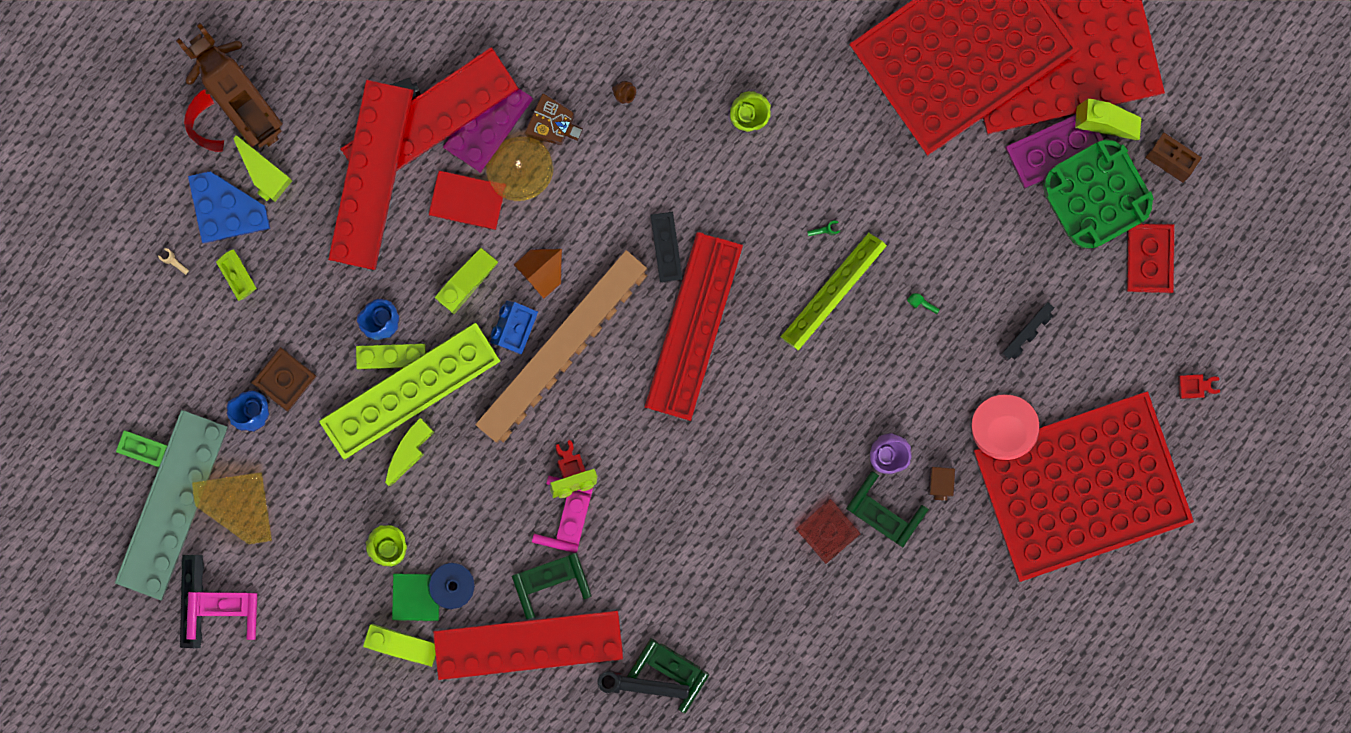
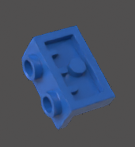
[490,301,538,355]

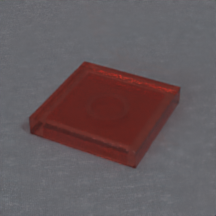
[796,499,860,564]

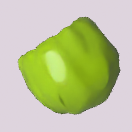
[730,91,771,132]
[366,525,407,567]

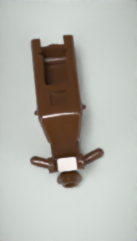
[176,23,283,148]

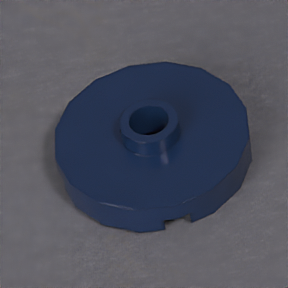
[428,563,475,609]

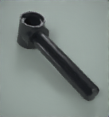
[598,671,689,699]

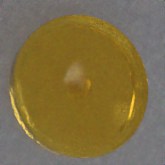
[486,137,553,201]

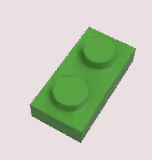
[116,430,168,467]

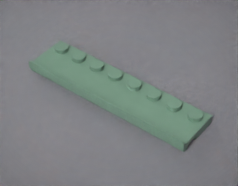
[115,410,228,600]

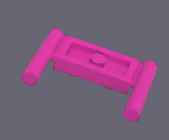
[532,476,593,553]
[186,592,257,640]

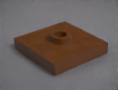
[252,347,317,412]

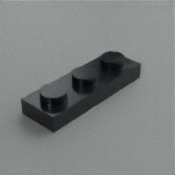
[650,212,683,283]
[1000,302,1055,361]

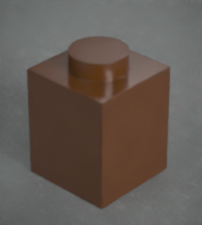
[928,467,955,501]

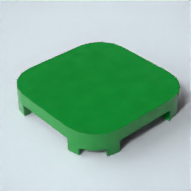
[1043,139,1154,249]

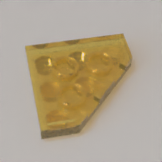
[192,472,272,545]

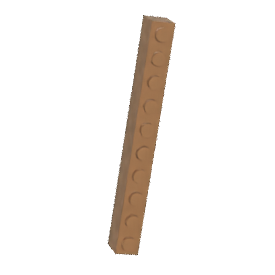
[475,250,648,444]

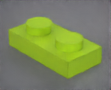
[216,249,257,301]
[550,469,597,498]

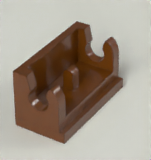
[1145,132,1202,183]

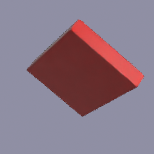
[429,171,506,230]
[1127,223,1175,293]

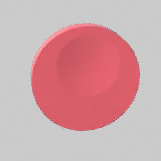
[972,395,1039,460]

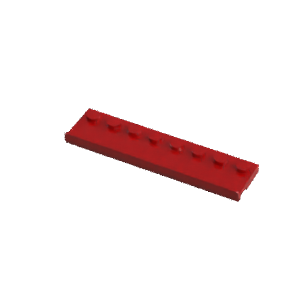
[340,47,519,171]
[328,80,414,270]
[645,232,743,421]
[433,611,623,680]

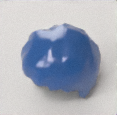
[357,299,399,340]
[226,391,269,432]

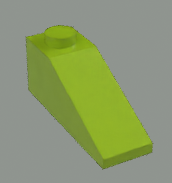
[1075,98,1141,140]
[233,135,292,202]
[435,248,499,314]
[363,624,436,667]

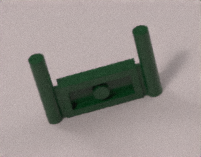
[846,471,929,548]
[511,553,592,620]
[627,638,710,713]

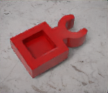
[1178,374,1220,399]
[556,440,586,478]

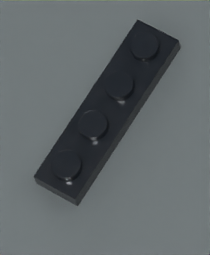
[180,555,204,649]

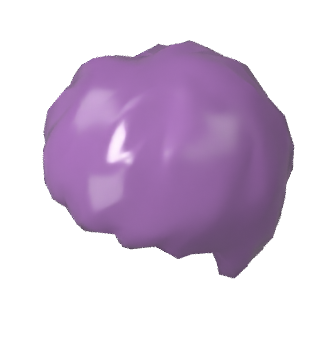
[870,433,912,474]

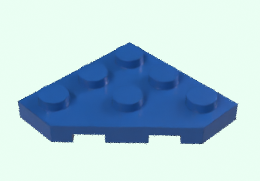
[188,171,270,244]

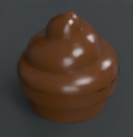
[612,81,636,104]

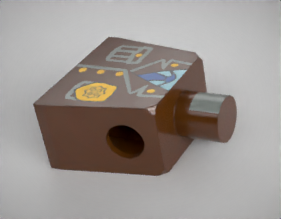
[525,93,583,145]

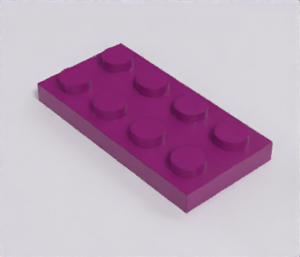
[443,89,533,173]
[1005,115,1103,189]

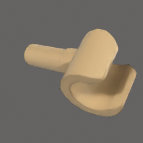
[158,248,189,275]

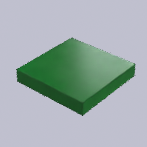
[392,574,439,621]

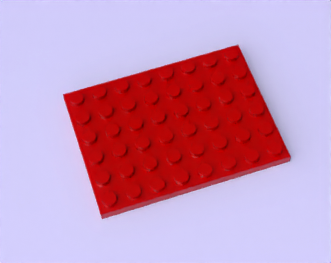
[849,0,1080,156]
[983,0,1165,135]
[973,391,1194,582]

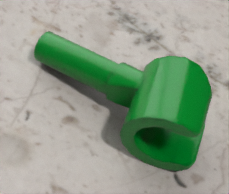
[807,221,840,236]
[907,293,940,314]

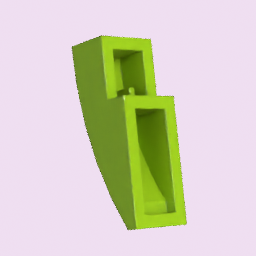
[385,418,434,486]

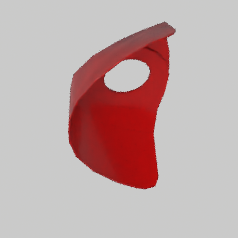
[184,89,224,152]

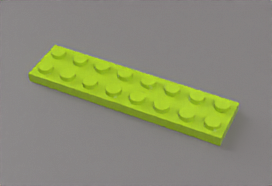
[319,322,501,460]

